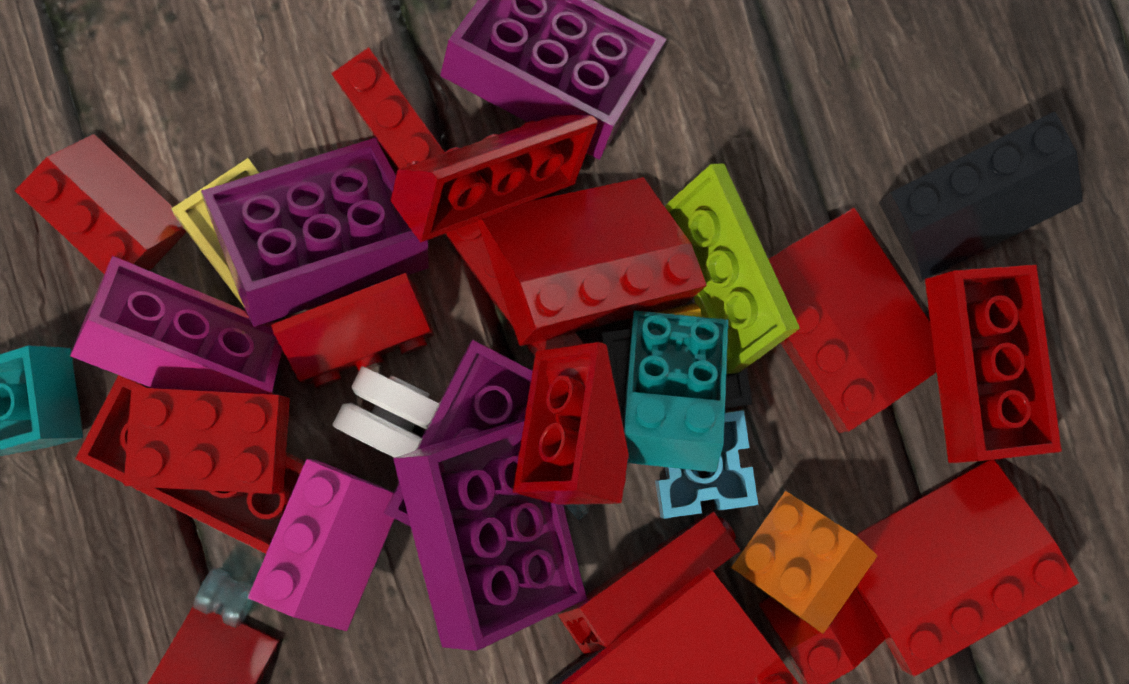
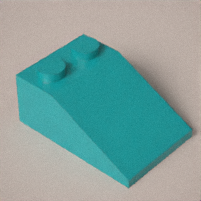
[0,345,83,456]

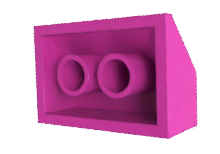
[248,459,395,631]

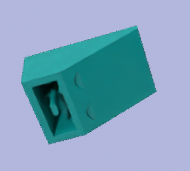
[623,310,728,472]

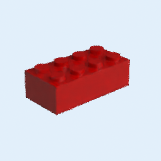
[925,265,1062,463]

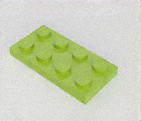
[665,164,800,374]

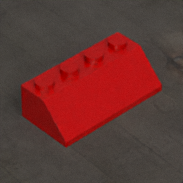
[391,115,598,243]

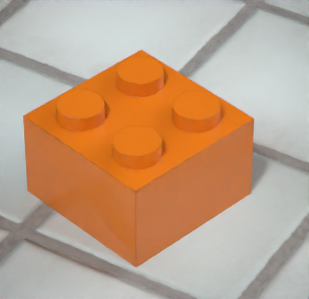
[731,491,878,634]

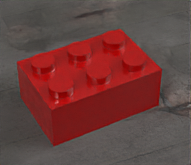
[124,387,290,494]

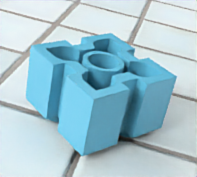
[655,410,758,519]

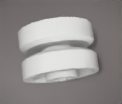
[332,366,439,457]

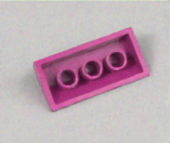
[70,256,282,394]

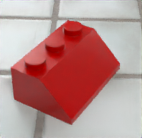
[14,134,187,274]
[271,273,435,388]

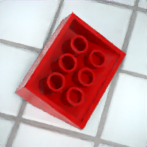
[477,177,707,346]
[768,208,937,433]
[855,460,1079,677]
[561,567,799,684]

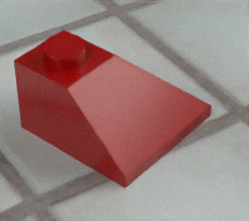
[758,588,886,684]

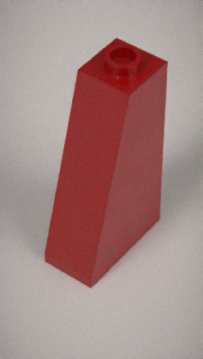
[558,512,741,654]

